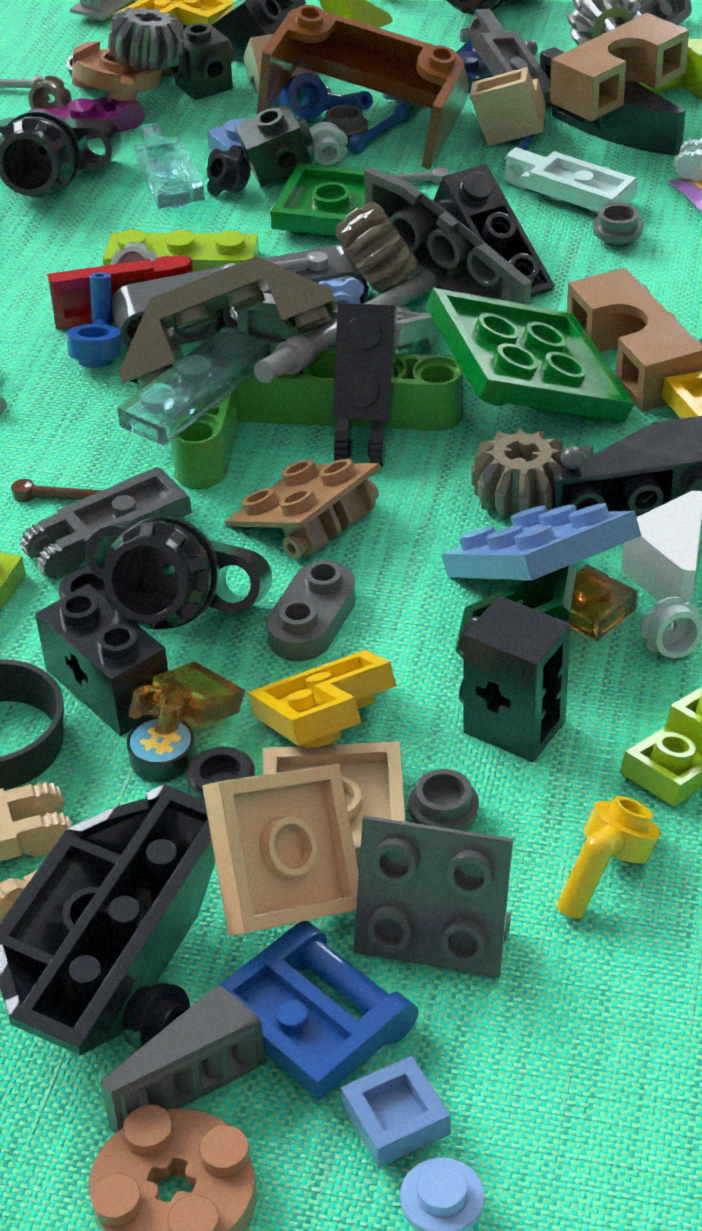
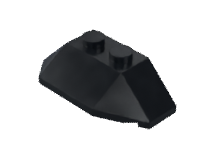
[0,784,216,1056]

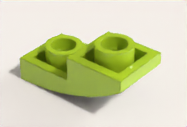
[620,687,702,807]

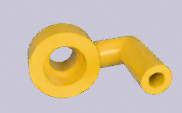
[556,796,661,919]

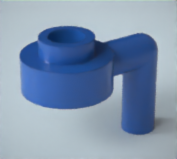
[280,73,373,120]
[67,272,121,368]

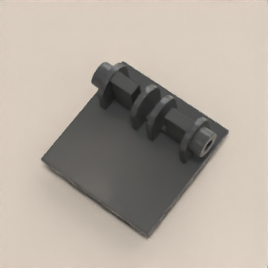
[353,815,513,977]

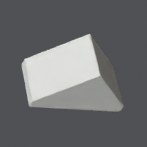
[621,491,702,603]

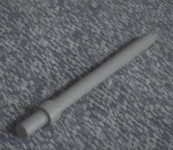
[254,271,437,383]

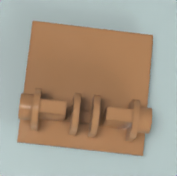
[224,459,381,559]

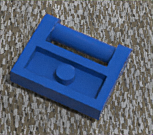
[216,921,419,1101]

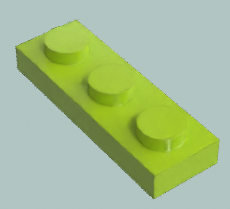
[103,229,259,272]

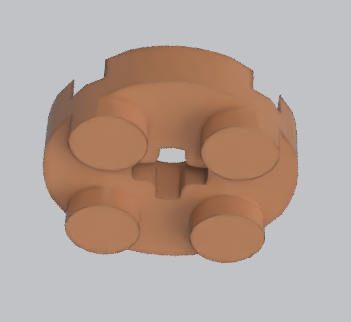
[72,41,161,101]
[89,1105,257,1231]

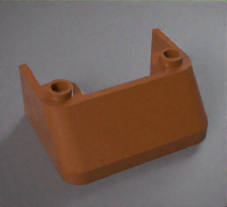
[257,5,469,169]

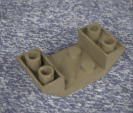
[119,256,338,393]

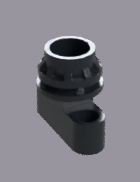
[0,111,121,198]
[85,516,272,630]

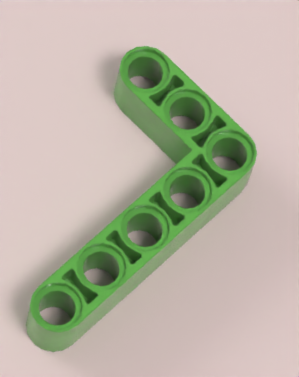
[170,347,463,489]

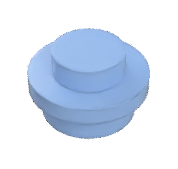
[400,1158,484,1231]

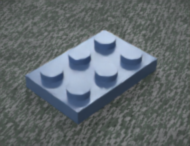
[441,503,642,580]

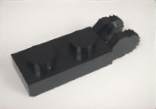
[333,303,397,467]

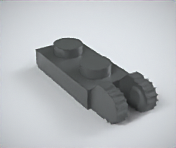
[19,467,192,580]

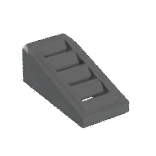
[101,985,265,1133]

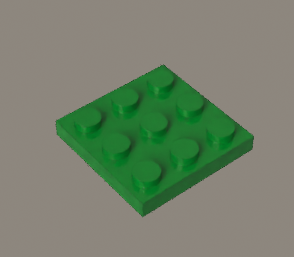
[425,287,635,422]

